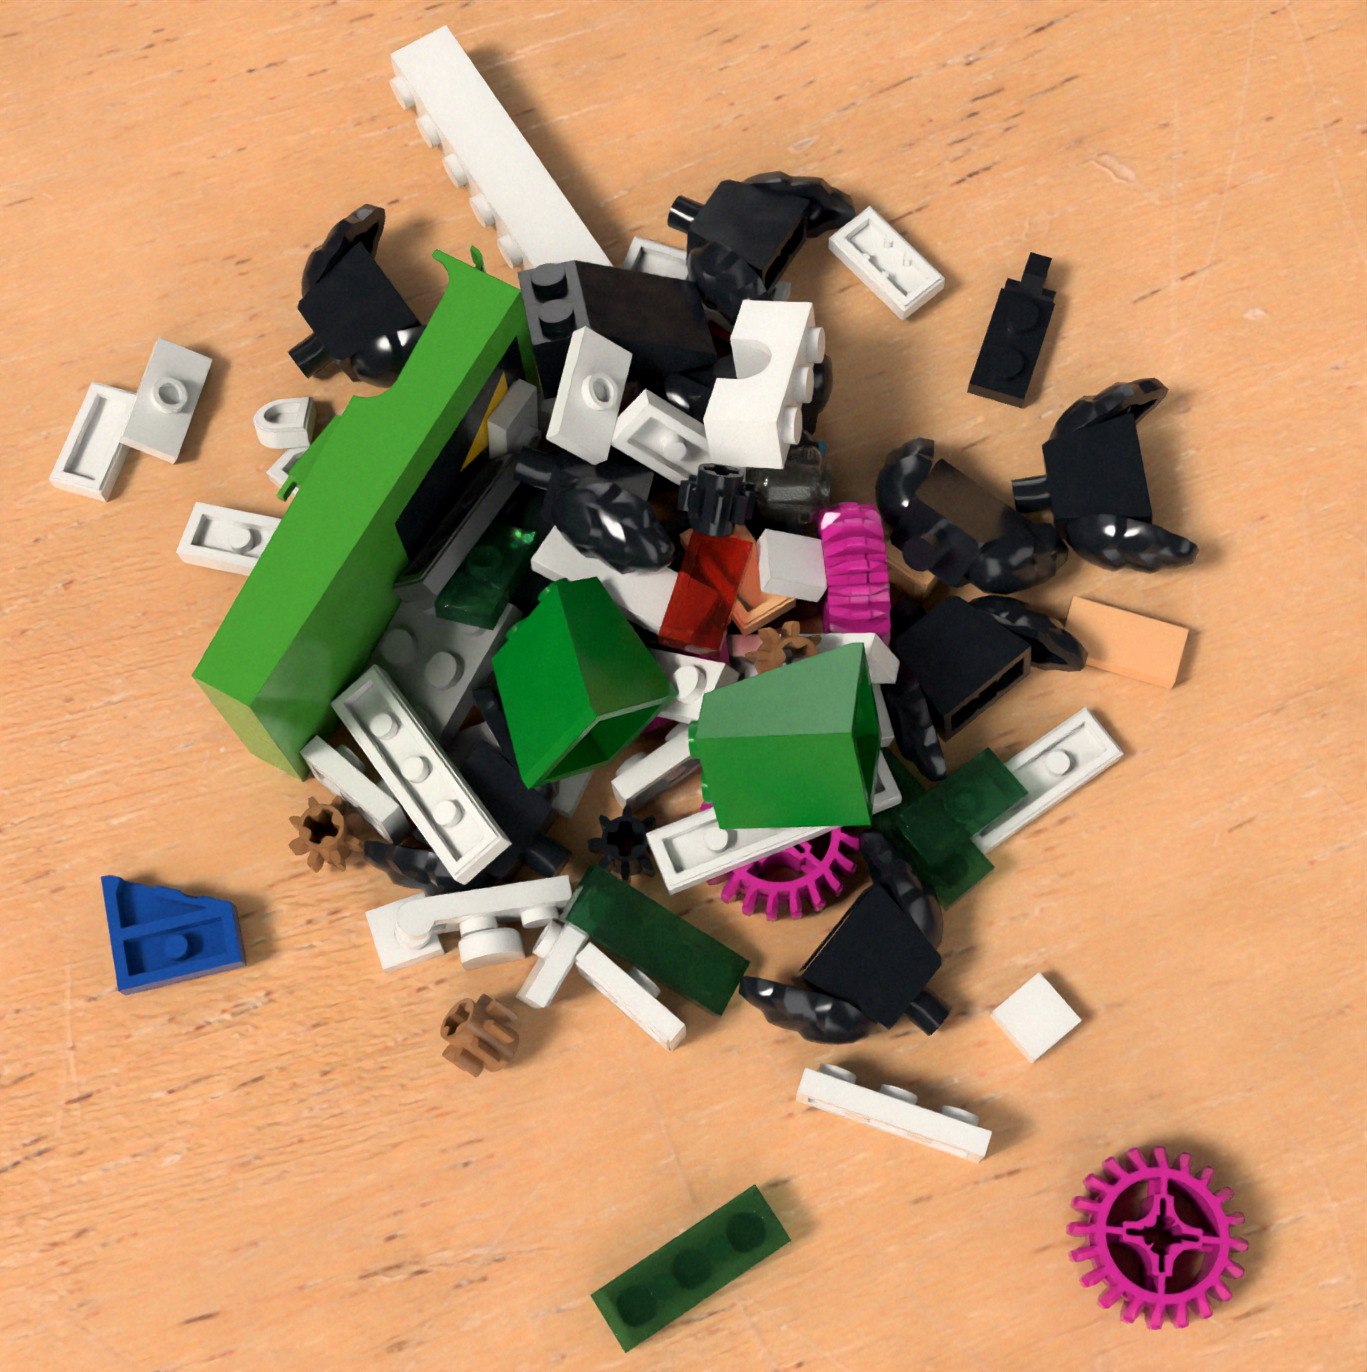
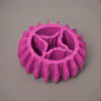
[816,502,891,648]
[701,802,860,922]
[1066,1146,1249,1330]

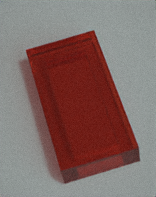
[658,530,753,659]

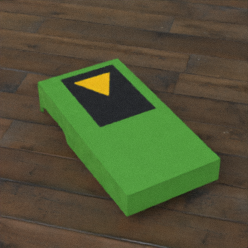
[191,245,541,782]

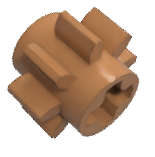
[745,621,822,675]
[288,795,365,873]
[440,994,519,1078]

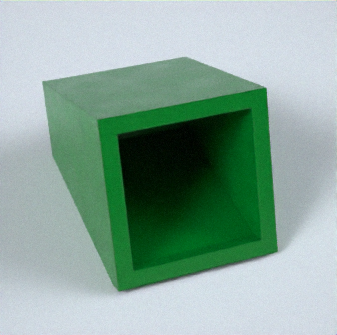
[491,576,678,790]
[688,642,882,829]

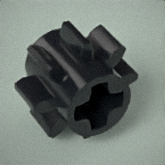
[676,463,757,537]
[588,805,656,887]

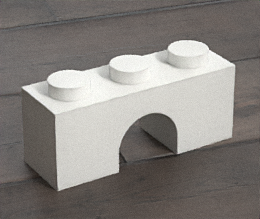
[703,300,825,469]

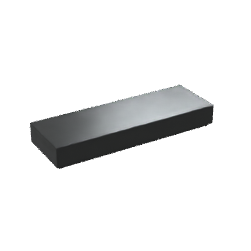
[392,452,520,603]

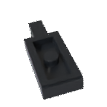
[967,252,1056,409]

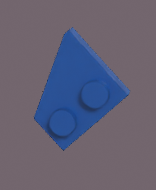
[101,875,247,996]

